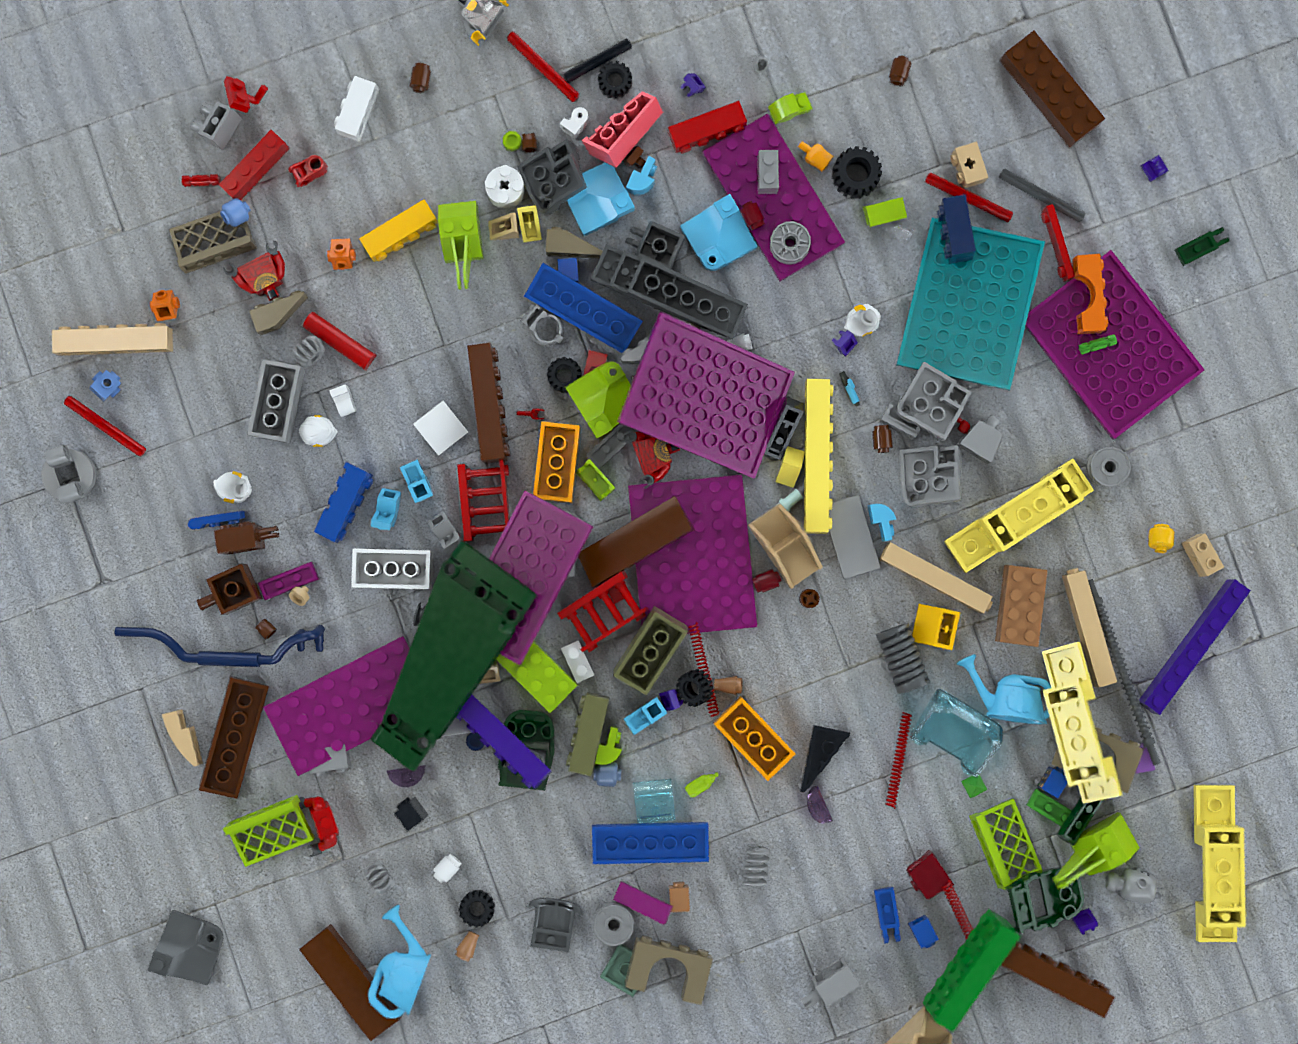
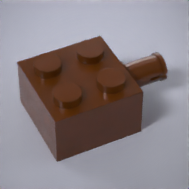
[214,521,279,555]
[197,563,263,615]

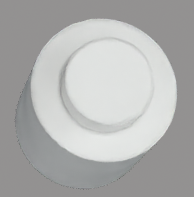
[433,853,462,883]

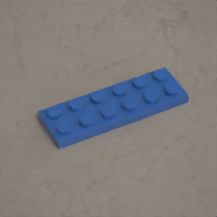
[524,262,643,353]
[592,822,709,864]

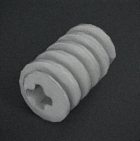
[742,844,771,887]

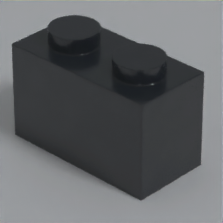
[394,797,428,832]

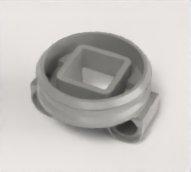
[41,445,97,504]

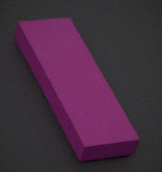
[258,562,319,600]
[613,881,673,925]

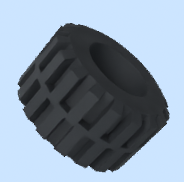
[832,146,882,199]

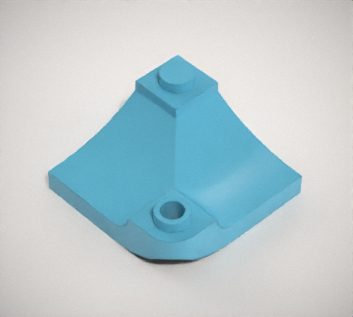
[567,163,635,236]
[680,194,758,271]

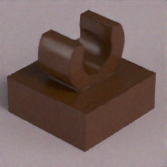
[622,146,646,169]

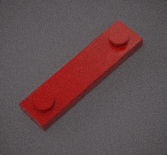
[1041,204,1075,282]

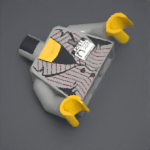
[458,0,509,46]

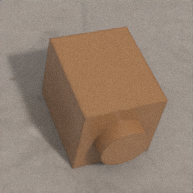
[669,882,690,912]

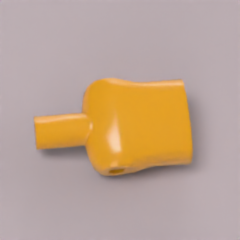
[798,141,834,172]

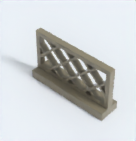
[169,211,257,274]

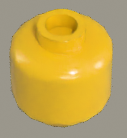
[1148,524,1175,553]

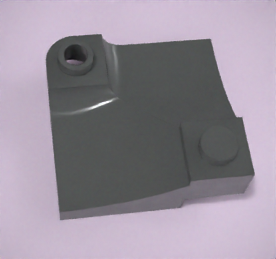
[517,139,587,215]
[147,910,224,985]

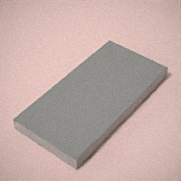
[829,495,881,579]

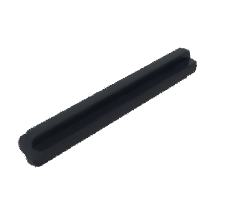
[564,38,632,83]

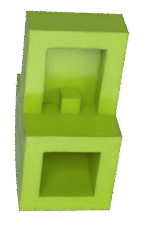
[768,92,813,124]
[595,726,622,765]

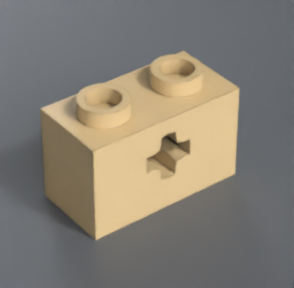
[950,142,988,189]
[1181,533,1224,577]

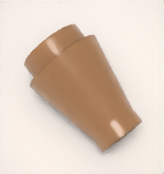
[714,676,743,695]
[455,930,480,962]

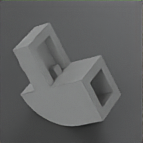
[428,511,464,554]

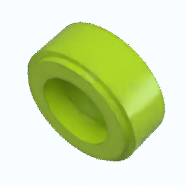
[503,131,522,151]

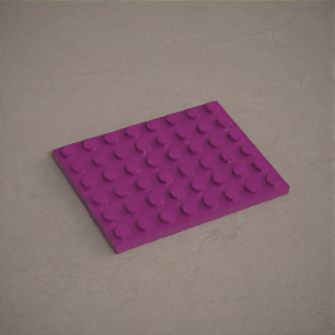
[1025,250,1205,440]
[617,312,795,479]
[628,475,757,634]

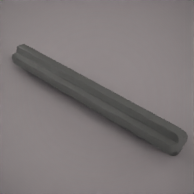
[999,168,1085,222]

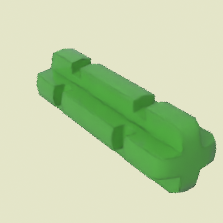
[1079,334,1117,354]

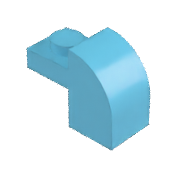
[371,488,401,530]

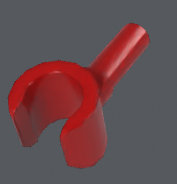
[516,408,544,420]
[957,417,970,434]

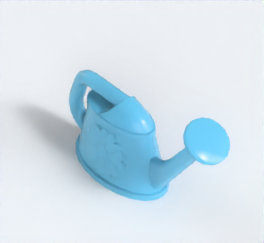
[956,654,1051,725]
[368,904,431,1019]

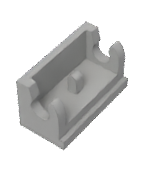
[879,403,920,440]

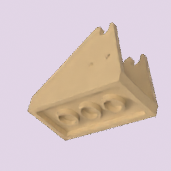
[748,503,823,589]
[885,1006,953,1044]

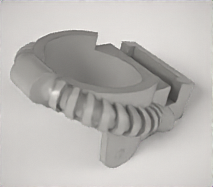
[520,303,564,347]

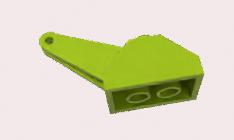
[438,201,483,290]
[1053,812,1140,889]

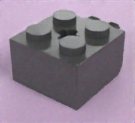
[625,221,685,269]

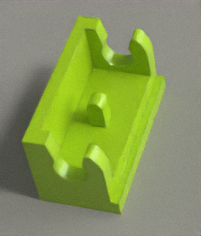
[862,197,907,227]
[576,459,615,501]

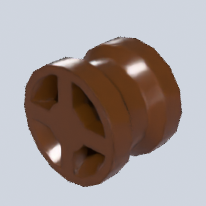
[799,589,820,608]

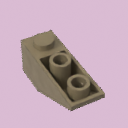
[249,291,308,336]

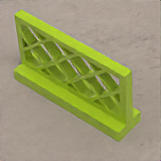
[223,795,315,867]
[969,798,1042,890]

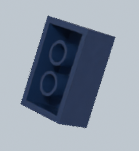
[937,194,976,264]

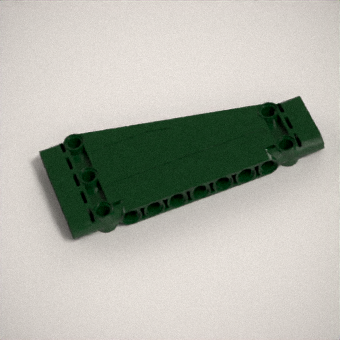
[370,540,538,771]

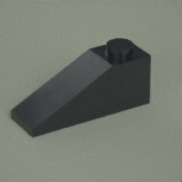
[764,396,804,460]

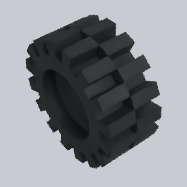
[598,61,632,99]
[547,357,582,393]
[676,669,714,707]
[459,890,495,928]

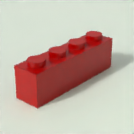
[668,101,747,153]
[219,130,290,200]

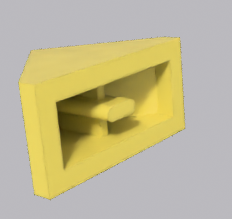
[517,205,542,243]
[775,446,805,488]

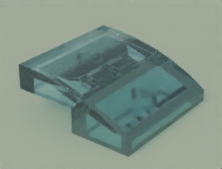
[633,778,676,824]

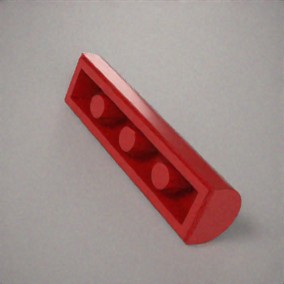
[303,312,377,371]

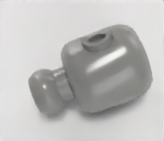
[1105,868,1157,904]

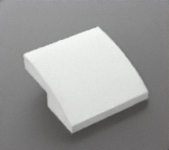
[413,400,468,456]

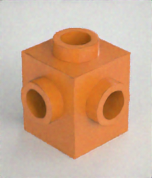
[327,238,356,270]
[150,290,180,321]

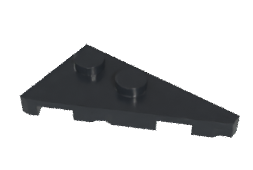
[800,725,850,793]

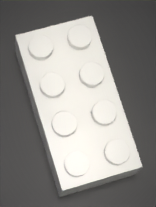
[351,549,433,589]

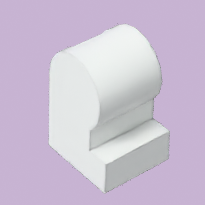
[560,107,588,140]
[329,385,356,417]

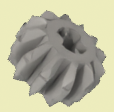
[292,336,326,368]
[364,861,395,895]

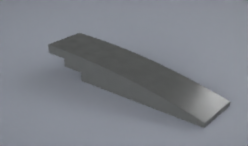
[590,244,748,340]

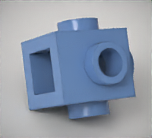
[89,370,121,402]

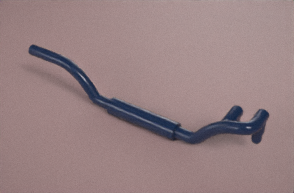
[114,625,325,667]

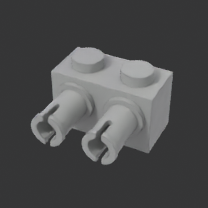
[190,101,242,150]

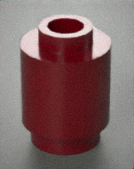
[740,201,765,231]
[752,569,782,593]

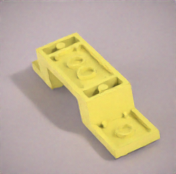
[944,458,1094,573]
[1042,642,1122,804]
[1193,785,1246,942]

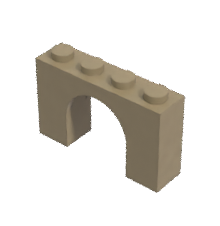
[1051,727,1144,794]
[625,936,713,1005]

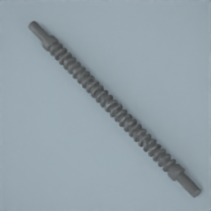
[1088,579,1161,765]

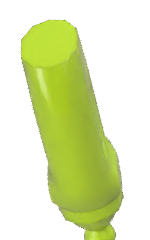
[685,772,719,798]

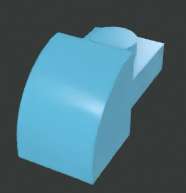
[626,156,657,195]
[400,459,433,503]
[867,504,896,542]
[623,697,667,735]

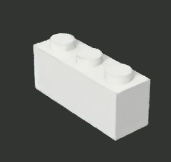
[334,76,379,141]

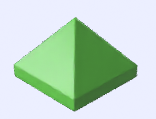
[961,772,988,799]

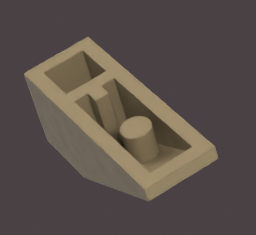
[546,227,603,259]

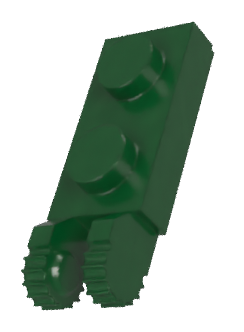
[1174,227,1230,266]

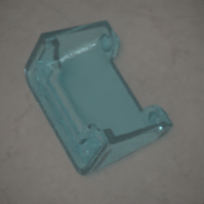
[910,689,1003,778]

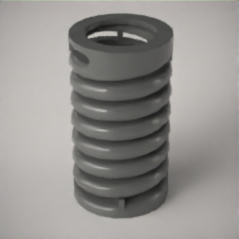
[876,623,930,694]

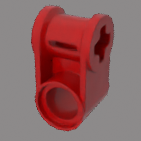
[288,155,328,187]

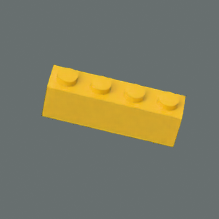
[359,199,438,262]

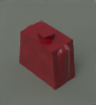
[906,850,954,899]

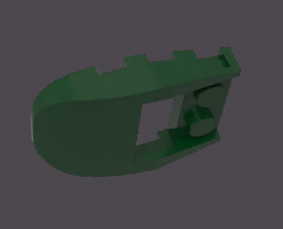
[498,710,555,791]
[1005,867,1084,934]

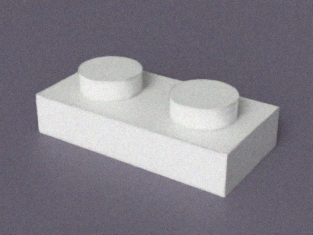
[561,640,594,683]

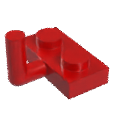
[224,76,268,113]

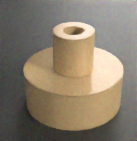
[289,586,309,606]

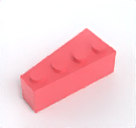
[582,91,663,168]

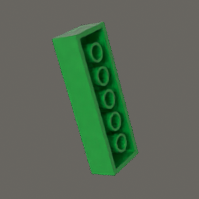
[922,909,1021,1032]

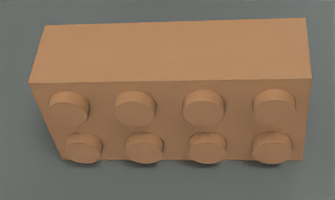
[995,565,1048,647]

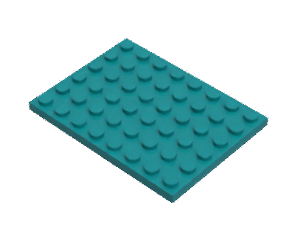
[896,218,1045,391]

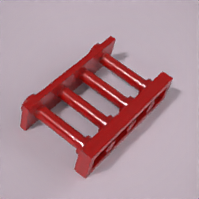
[457,460,510,542]
[557,571,649,652]

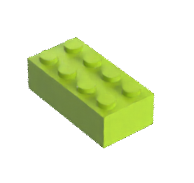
[496,641,578,713]

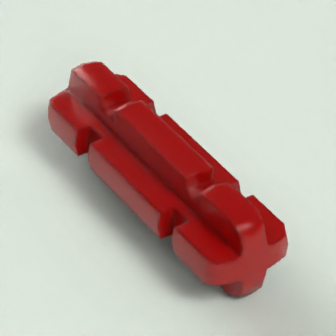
[182,174,220,187]

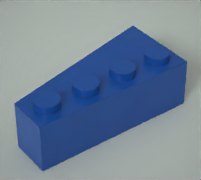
[314,462,373,543]

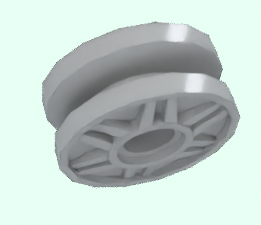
[770,221,811,265]
[1086,447,1131,488]
[593,902,634,946]

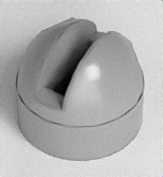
[752,56,768,73]

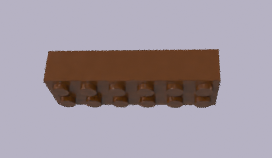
[999,30,1106,148]
[467,343,510,464]
[1001,941,1115,1019]

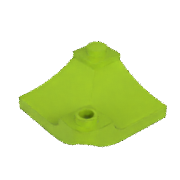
[565,361,631,439]

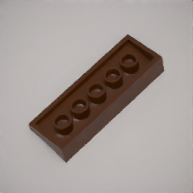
[578,496,695,587]
[199,675,269,799]
[299,924,402,1041]

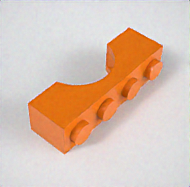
[1072,254,1108,335]

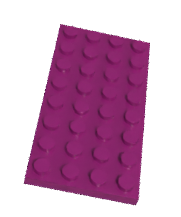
[702,113,845,282]
[479,491,593,665]
[263,636,410,776]

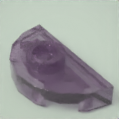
[387,765,426,787]
[807,786,833,824]

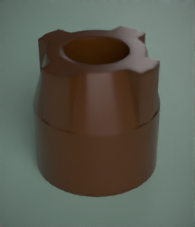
[522,133,537,153]
[255,619,277,640]

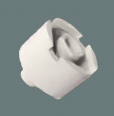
[485,165,525,209]

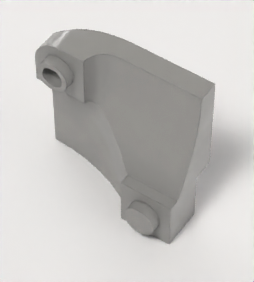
[896,362,972,441]
[899,445,962,508]

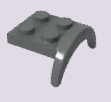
[526,898,584,952]

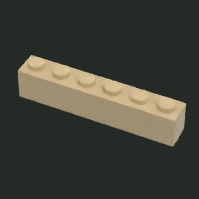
[52,323,173,356]

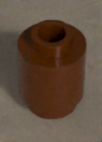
[889,56,912,86]
[409,63,431,93]
[872,425,893,453]

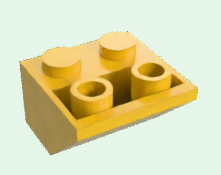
[912,604,960,650]

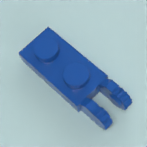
[188,511,245,530]
[874,887,901,944]

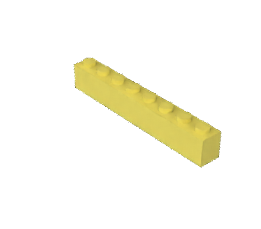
[804,379,833,534]

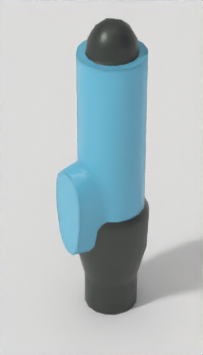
[839,371,860,406]

